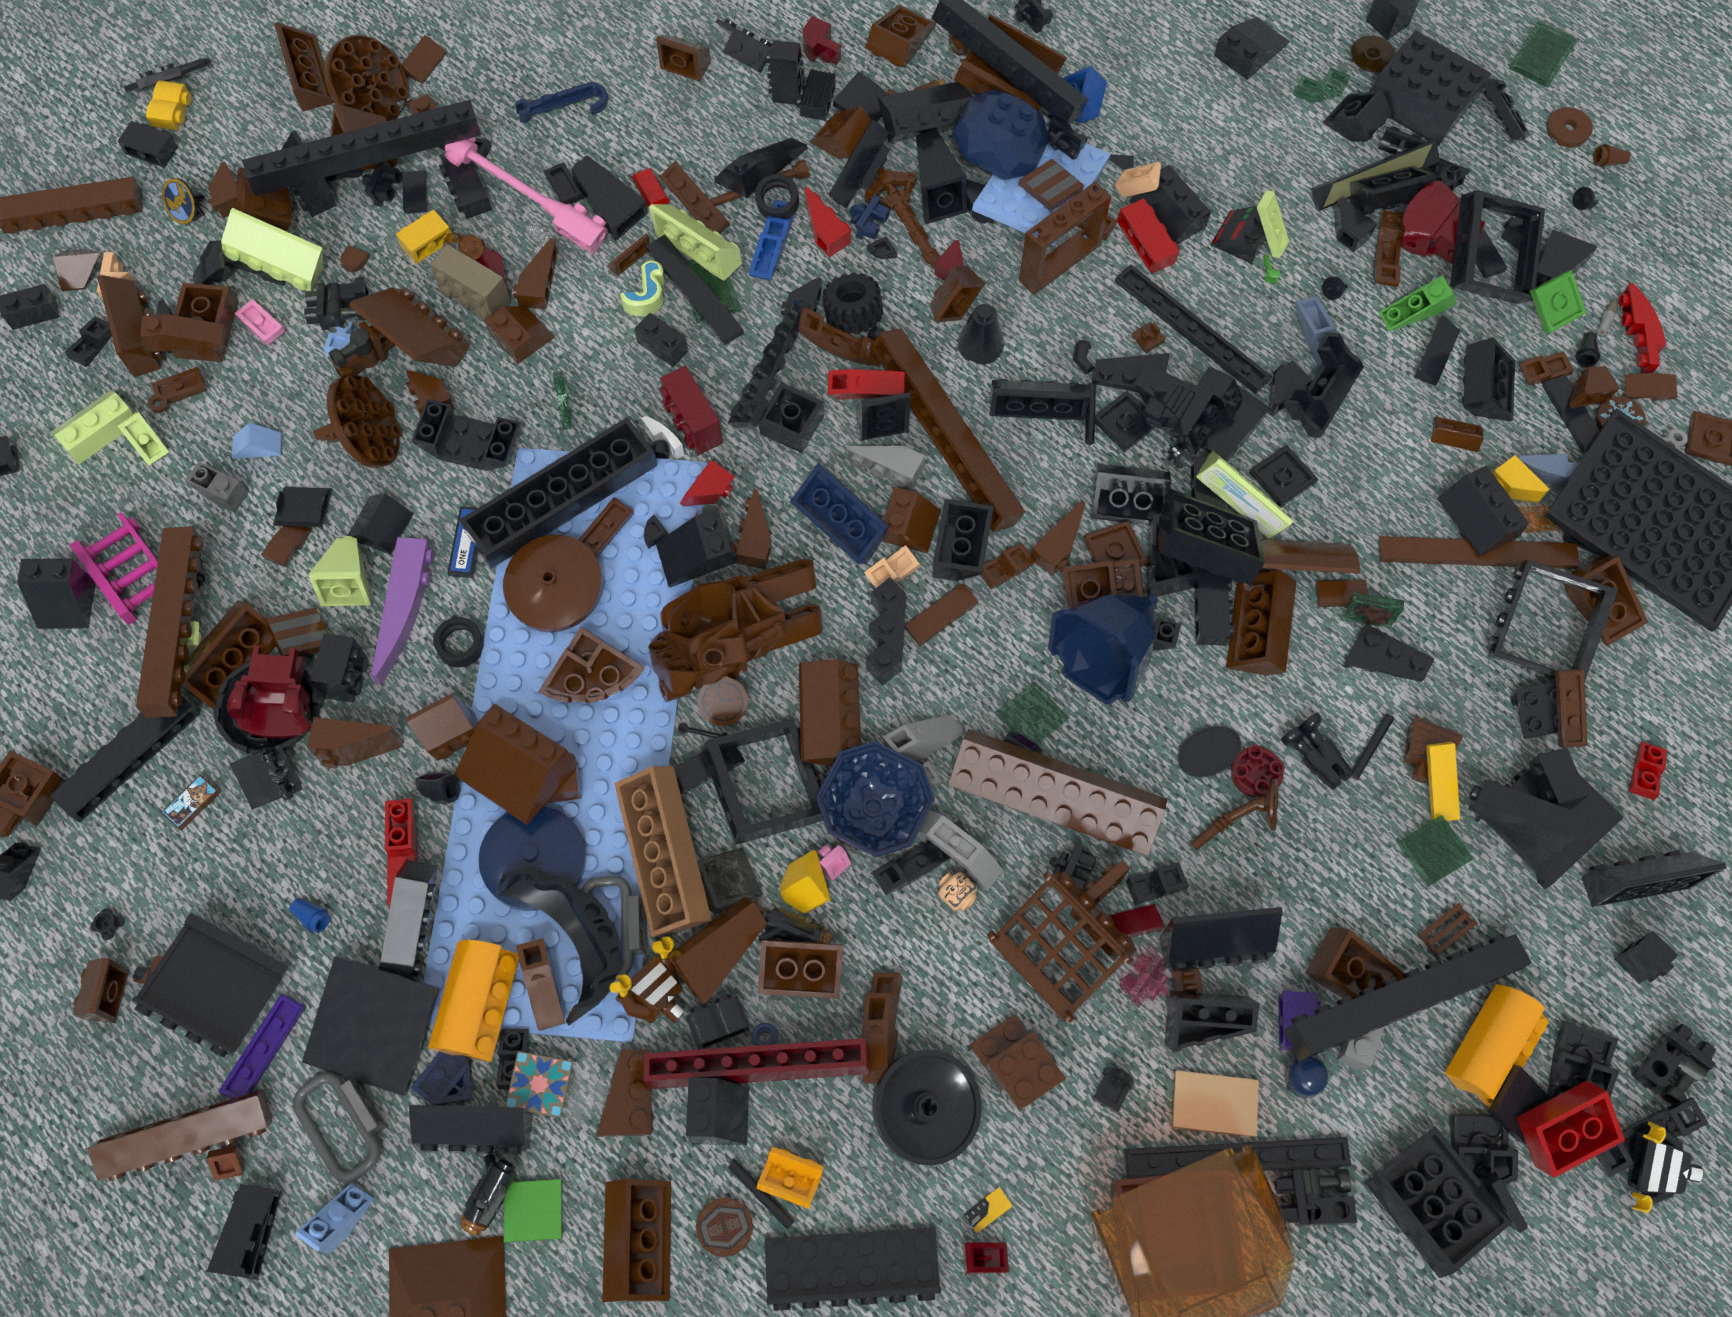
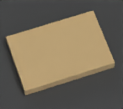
[1172,1070,1259,1138]

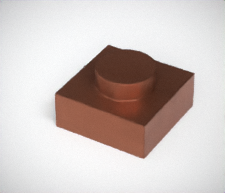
[207,1145,244,1181]

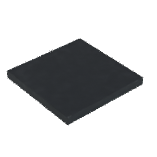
[302,955,440,1096]

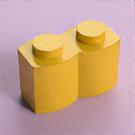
[146,80,192,130]

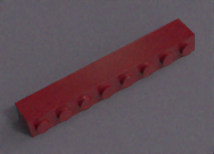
[644,1038,870,1089]

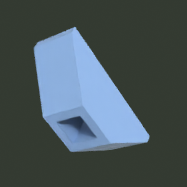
[295,1183,374,1254]

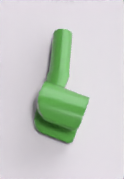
[1263,254,1280,284]

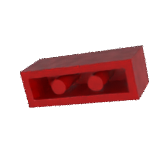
[1117,198,1179,274]

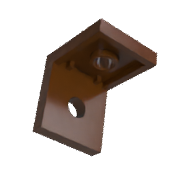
[1070,860,1130,962]

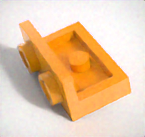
[756,1147,824,1209]

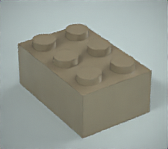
[430,244,511,320]

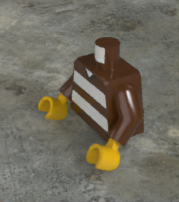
[610,937,685,1024]

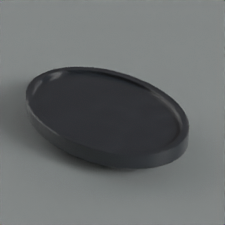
[1178,726,1241,777]

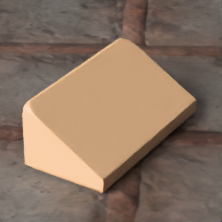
[1115,162,1161,197]

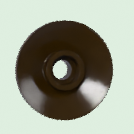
[1351,36,1395,72]

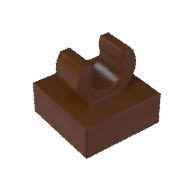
[1132,322,1166,354]
[1171,968,1204,993]

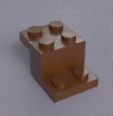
[970,1015,1066,1111]

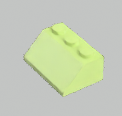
[51,390,133,464]

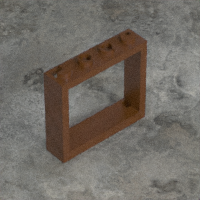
[1019,181,1112,295]

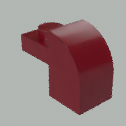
[803,16,841,65]

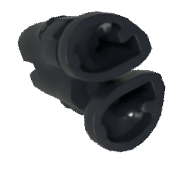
[1280,712,1354,790]

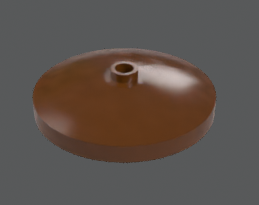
[503,535,603,632]

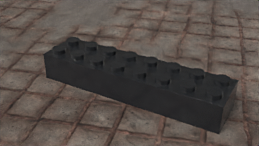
[459,417,657,569]

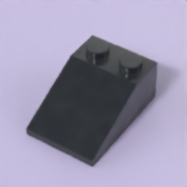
[1214,17,1290,80]
[856,392,911,440]
[656,508,739,588]

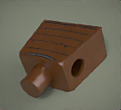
[1403,716,1463,783]

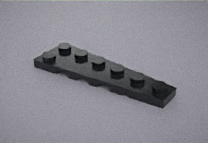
[728,300,811,428]

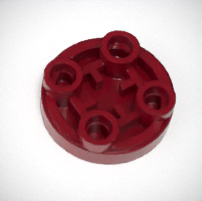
[1230,745,1285,798]

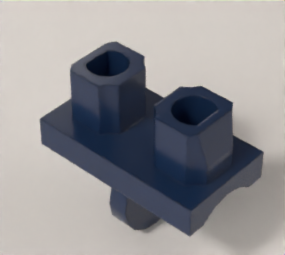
[849,195,890,240]

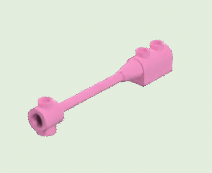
[444,137,608,254]

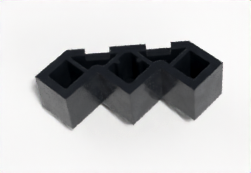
[866,577,907,686]

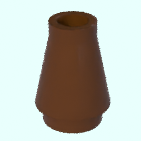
[1593,144,1631,167]

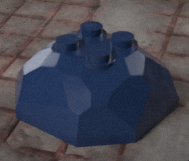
[952,90,1049,180]

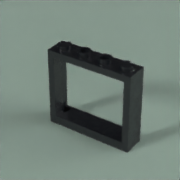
[1450,190,1545,304]
[1487,560,1618,680]
[702,719,823,845]

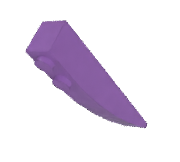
[371,537,435,684]

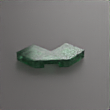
[1293,68,1351,103]
[553,371,572,430]

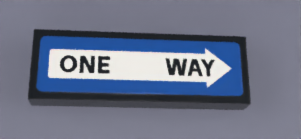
[447,506,478,578]

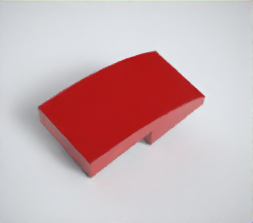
[1629,741,1667,801]

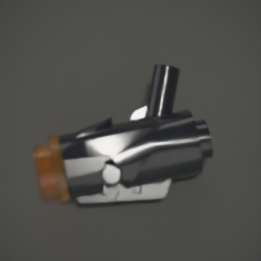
[759,907,833,943]
[459,1154,517,1236]

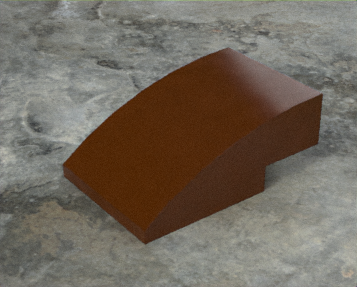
[1063,559,1144,607]

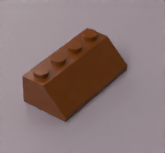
[97,275,163,377]
[1226,569,1296,676]
[181,601,276,710]
[799,659,861,767]
[602,1179,671,1302]

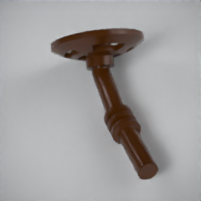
[1190,778,1278,851]

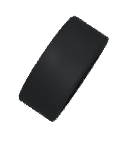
[755,174,799,219]
[433,617,484,668]

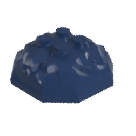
[816,741,935,858]

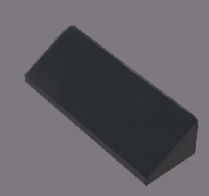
[1414,315,1460,386]

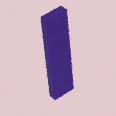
[218,993,306,1099]

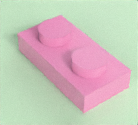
[234,299,285,346]

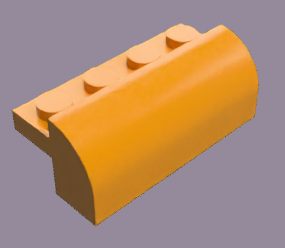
[428,940,519,1062]
[1444,984,1549,1108]

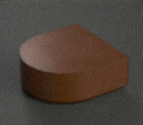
[340,245,370,272]

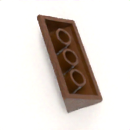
[274,22,334,112]

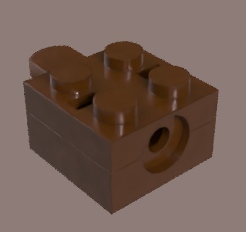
[0,750,66,838]

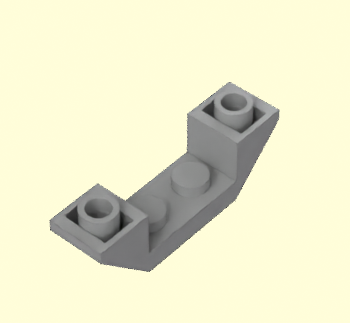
[916,810,1004,892]

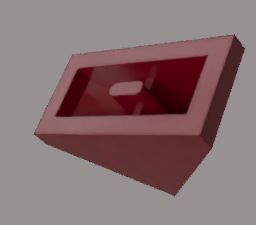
[934,240,964,281]
[962,1242,1009,1275]

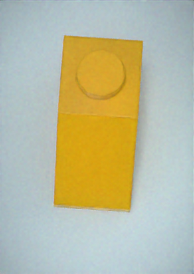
[1493,455,1550,502]

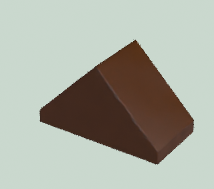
[545,753,582,804]

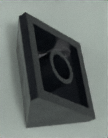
[1366,0,1419,40]
[347,493,414,555]

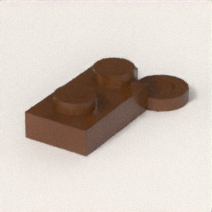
[148,367,207,413]

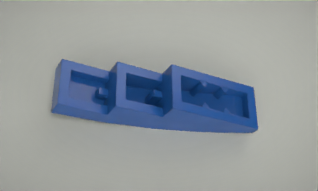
[749,199,797,281]

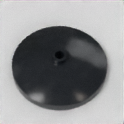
[872,1050,982,1165]

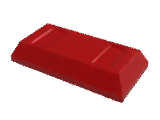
[631,168,670,209]

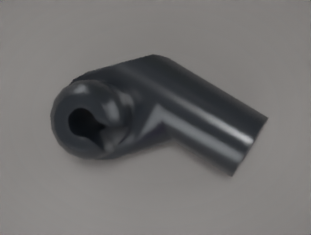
[1073,340,1094,375]

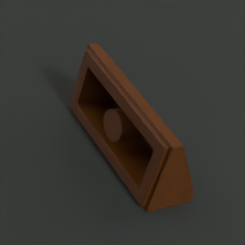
[402,35,447,84]
[607,234,650,275]
[1431,416,1484,452]

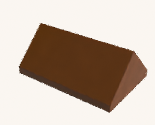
[758,939,843,999]

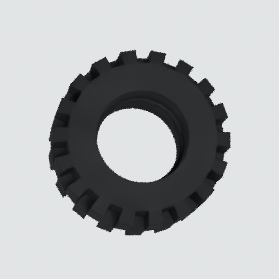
[822,273,883,335]

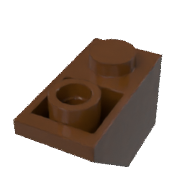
[406,370,455,414]

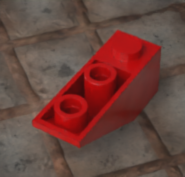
[804,187,851,258]
[828,369,906,400]

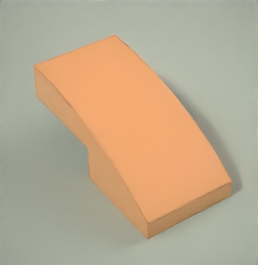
[864,545,921,588]

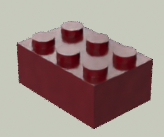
[659,366,723,456]

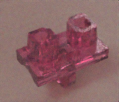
[1120,954,1169,1008]

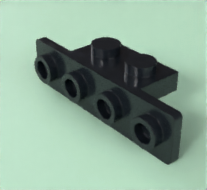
[715,18,772,73]
[829,120,890,208]

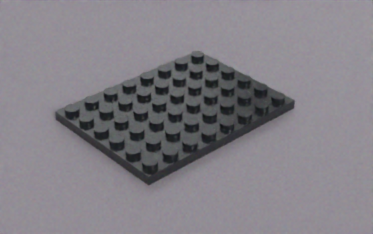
[1544,408,1732,632]

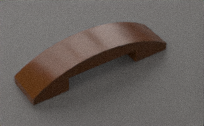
[1374,210,1404,287]
[798,307,880,367]

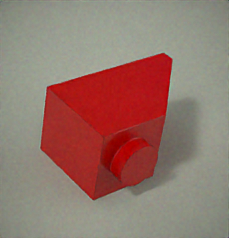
[679,460,735,507]

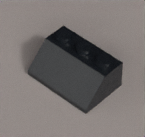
[281,130,337,217]
[1129,165,1211,244]
[1350,166,1435,215]
[1462,337,1515,421]
[1091,464,1172,525]
[1437,465,1529,557]
[933,499,994,581]

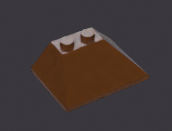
[389,1236,507,1317]

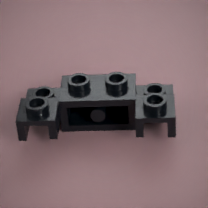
[1284,333,1364,438]

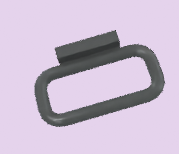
[580,875,647,981]
[293,1072,388,1183]

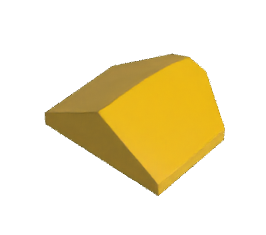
[780,850,831,914]

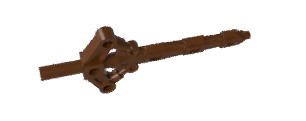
[864,166,939,268]

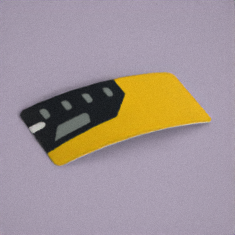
[963,1187,1012,1233]

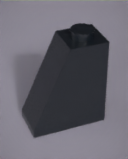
[1536,230,1597,287]

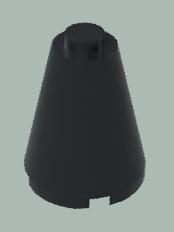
[958,304,1004,365]

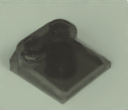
[697,847,763,913]

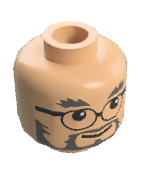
[938,872,978,912]

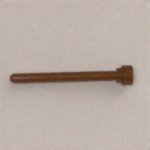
[709,159,810,206]

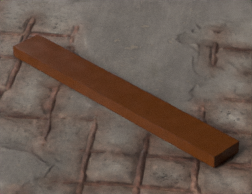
[1378,536,1579,569]

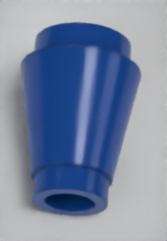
[289,898,330,933]

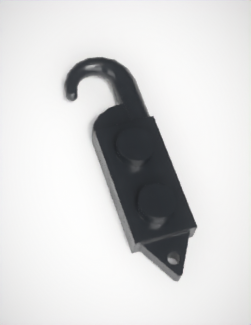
[124,58,212,92]

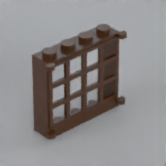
[987,870,1137,1023]

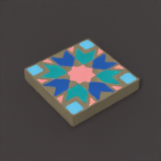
[505,1051,573,1118]

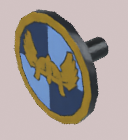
[162,178,205,224]

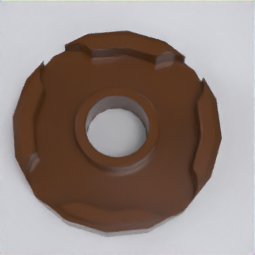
[1546,107,1593,148]

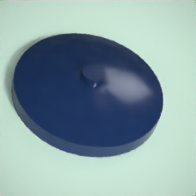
[479,806,586,911]

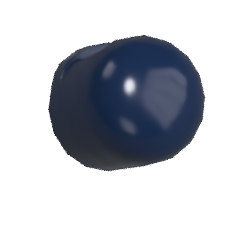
[1284,1057,1329,1099]

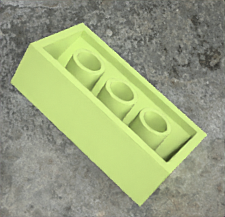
[649,204,742,281]
[221,208,323,291]

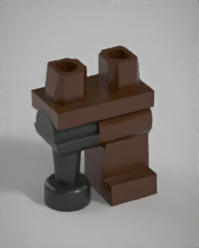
[328,321,394,376]

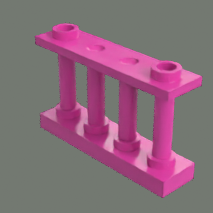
[69,512,158,625]

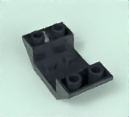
[412,399,521,471]

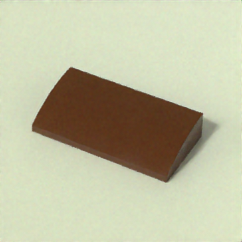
[1261,539,1360,574]

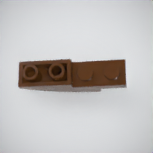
[862,972,903,1084]

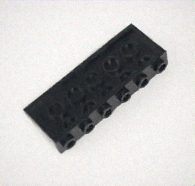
[765,1227,941,1311]

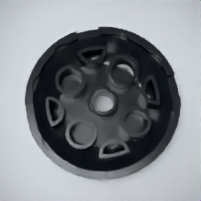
[213,661,319,755]

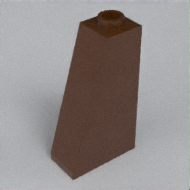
[667,897,767,1004]

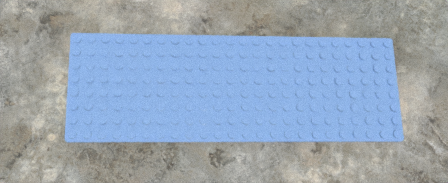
[423,448,707,1042]

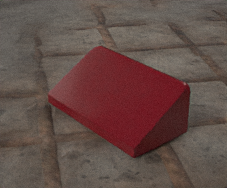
[1109,904,1165,938]

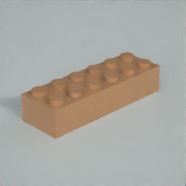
[614,766,712,937]

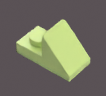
[117,411,169,465]

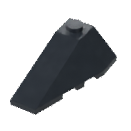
[714,138,808,198]

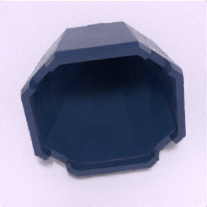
[1048,594,1158,704]

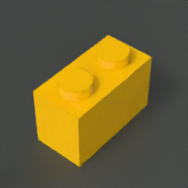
[396,209,451,264]

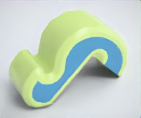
[620,260,665,316]

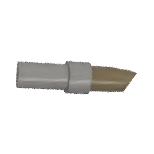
[1597,300,1618,336]

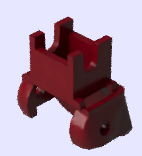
[1401,181,1486,264]
[227,645,312,738]

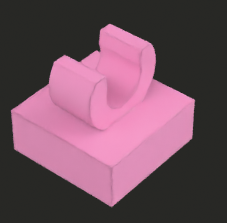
[818,845,851,881]

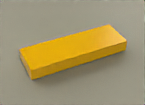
[1426,742,1460,823]

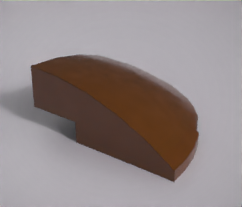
[538,627,645,703]

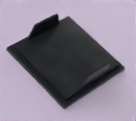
[273,487,332,528]

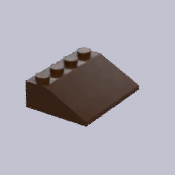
[349,287,470,367]
[454,703,578,825]

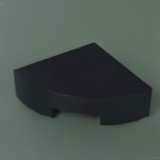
[866,236,897,259]
[644,515,668,549]

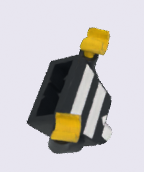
[1627,1121,1703,1213]

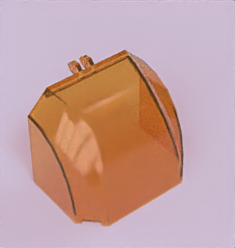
[1090,1144,1295,1317]

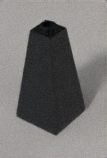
[916,129,968,225]

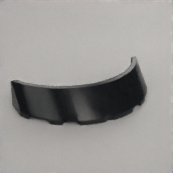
[496,866,620,1026]

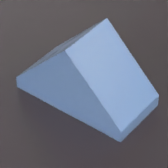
[232,423,282,459]

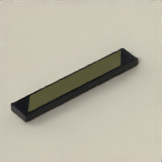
[1311,139,1441,211]

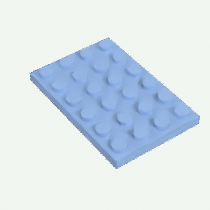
[972,126,1111,246]

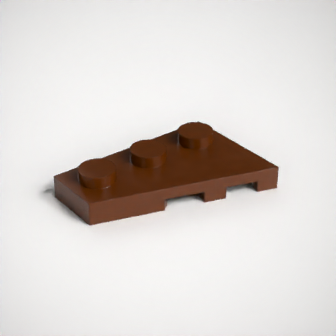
[595,1049,652,1137]

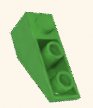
[1378,275,1457,331]

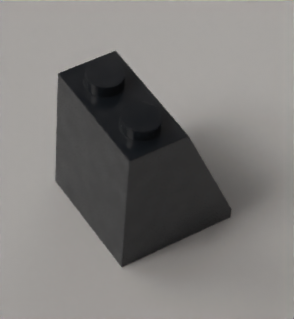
[17,558,96,629]
[686,1078,749,1145]

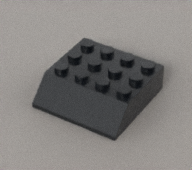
[1369,30,1492,147]

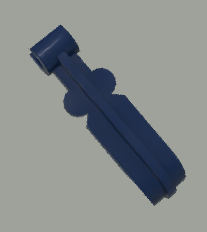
[515,82,608,123]

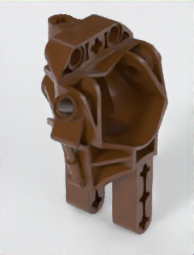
[648,559,823,702]

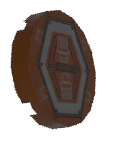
[696,1198,753,1258]

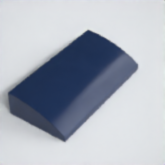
[790,463,889,564]

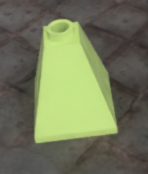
[309,536,371,606]

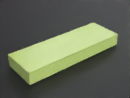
[1257,191,1289,258]

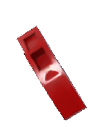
[1618,283,1666,374]
[385,798,418,908]

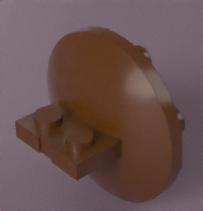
[324,35,408,121]
[313,374,402,469]

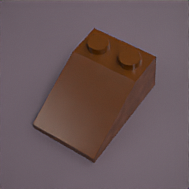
[865,5,936,67]
[237,167,291,231]
[1563,556,1648,646]
[307,717,404,769]
[1305,927,1405,999]

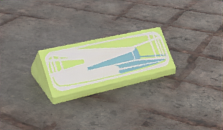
[1196,451,1294,539]

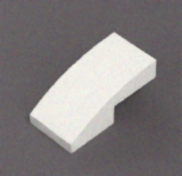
[641,416,684,460]

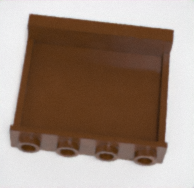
[954,14,1067,110]

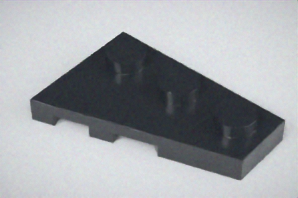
[1482,79,1530,141]
[1092,353,1170,393]
[1343,624,1434,682]

